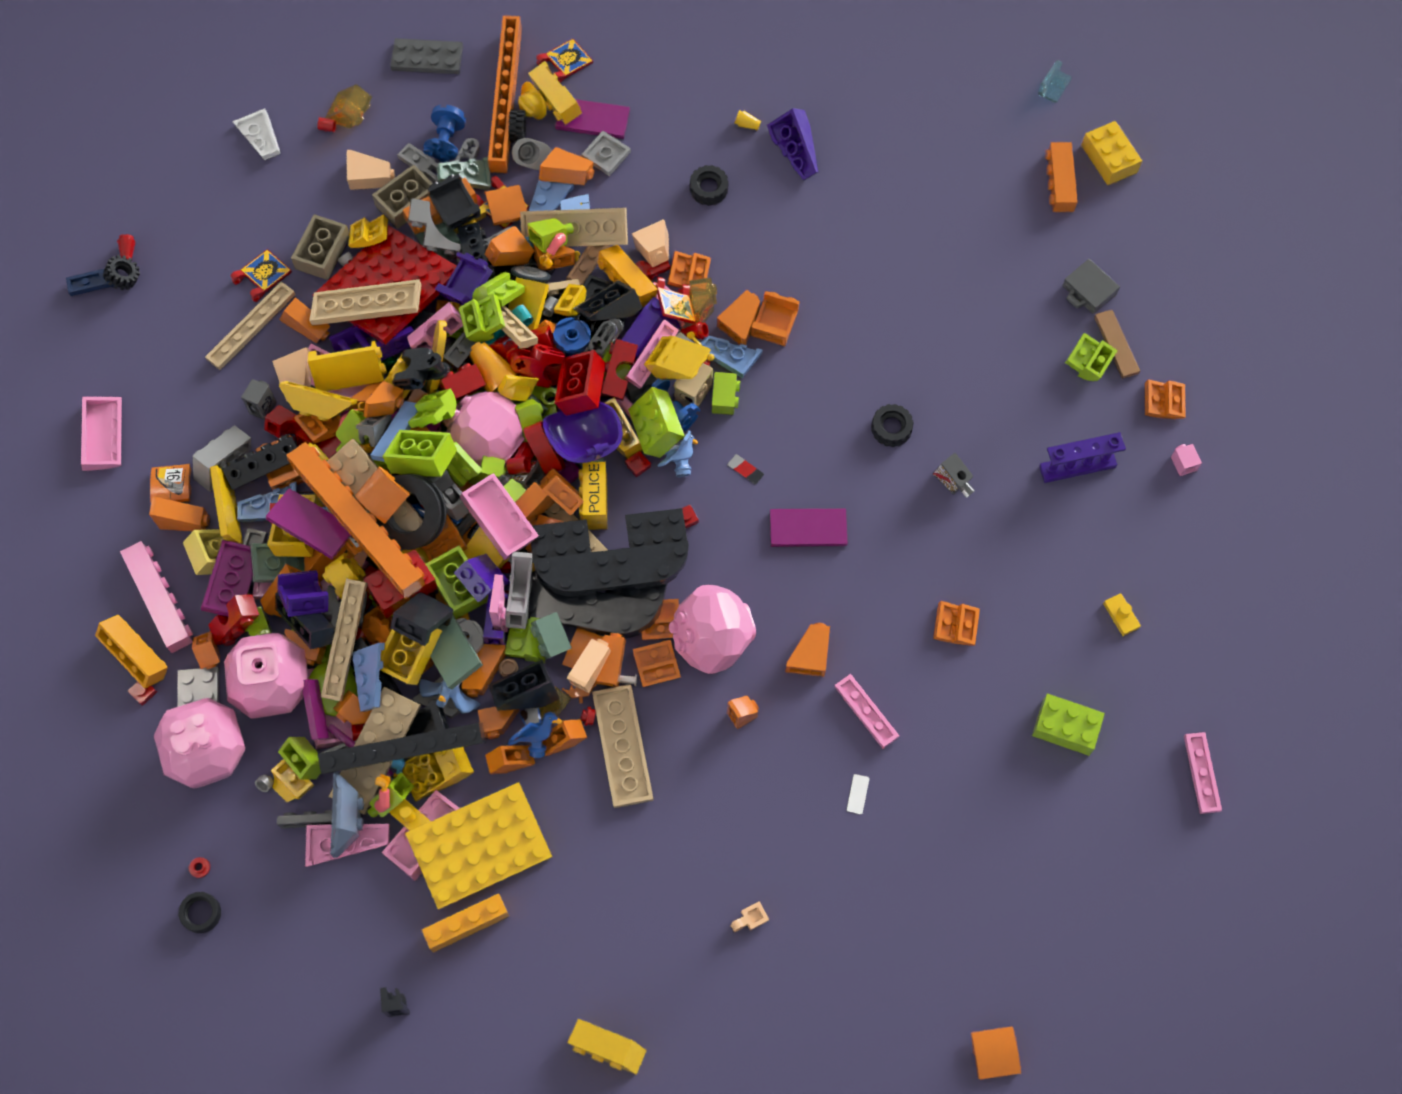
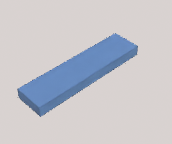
[370,401,418,462]

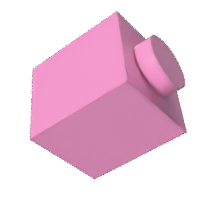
[1171,444,1202,476]

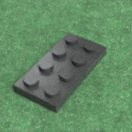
[391,38,463,74]

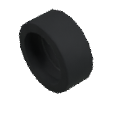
[178,892,221,933]

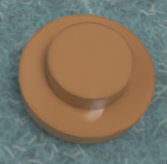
[499,659,518,677]

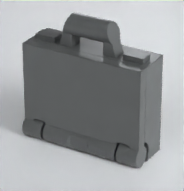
[1062,259,1120,314]

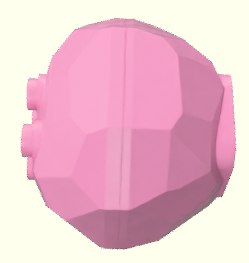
[443,392,525,466]
[669,585,756,674]
[224,633,308,719]
[154,698,246,789]

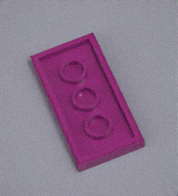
[555,99,630,139]
[266,488,351,560]
[770,508,848,547]
[201,540,253,617]

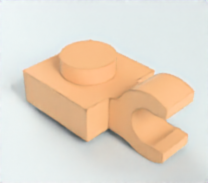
[731,901,769,933]

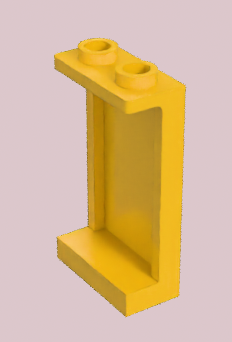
[308,341,387,391]

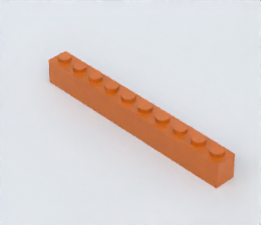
[488,16,522,173]
[286,442,425,599]

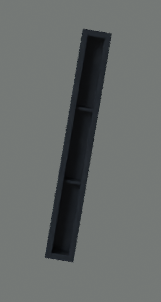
[318,723,486,774]

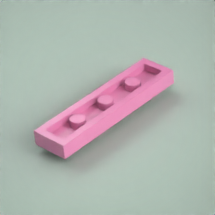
[625,320,679,389]
[835,674,899,749]
[1184,732,1222,814]

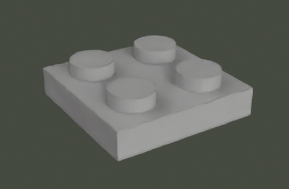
[581,131,631,176]
[177,667,219,707]

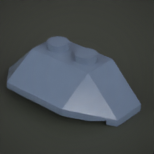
[330,772,364,858]

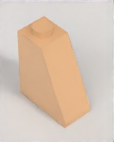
[347,150,395,190]
[632,219,669,267]
[272,347,312,404]
[567,639,611,693]

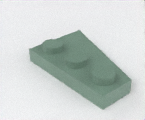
[437,157,491,190]

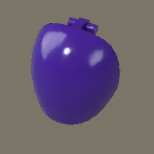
[543,402,623,463]

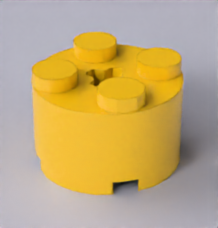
[322,553,366,599]

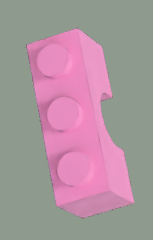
[407,302,463,350]

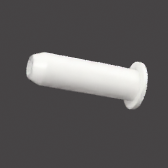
[619,675,637,686]

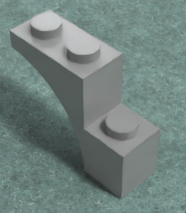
[407,198,461,256]
[506,552,532,629]

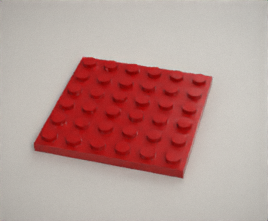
[312,226,457,345]

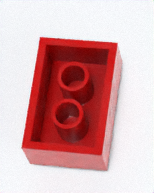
[554,350,606,416]
[438,363,486,401]
[363,549,438,619]

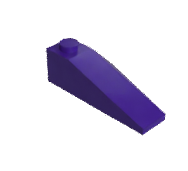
[767,108,818,180]
[622,297,681,359]

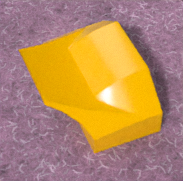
[553,284,586,317]
[497,375,539,401]
[271,759,314,802]

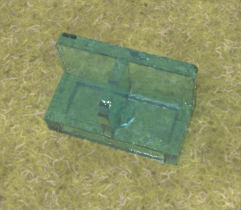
[1038,60,1072,103]

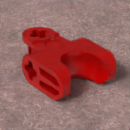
[506,344,566,388]

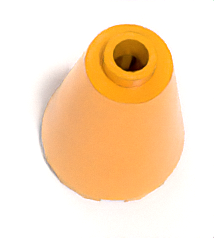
[470,341,519,392]

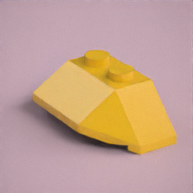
[279,381,358,421]

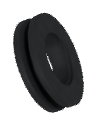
[375,474,447,550]

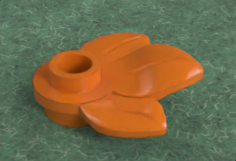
[363,616,391,651]

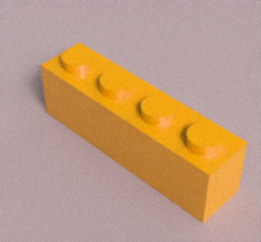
[597,245,658,307]
[95,615,168,689]
[422,893,510,953]

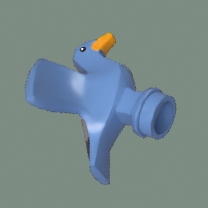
[646,430,698,477]
[419,679,480,714]

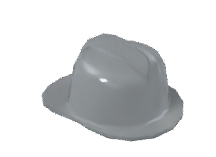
[512,138,552,170]

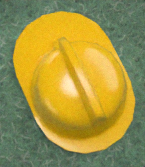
[518,82,547,120]

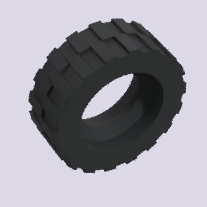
[690,165,728,206]
[871,404,914,447]

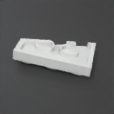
[233,109,281,160]

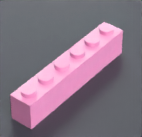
[120,541,193,653]

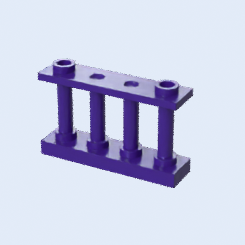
[329,325,414,361]
[1039,432,1126,483]

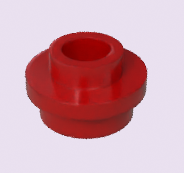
[581,706,596,726]
[189,857,210,878]

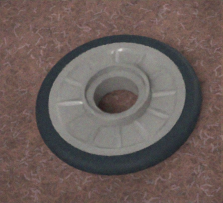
[511,266,551,282]

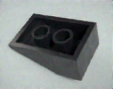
[573,280,643,321]
[488,660,560,711]

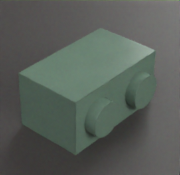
[530,612,572,659]

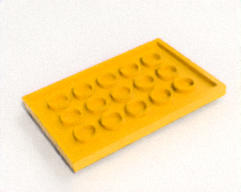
[405,782,552,910]

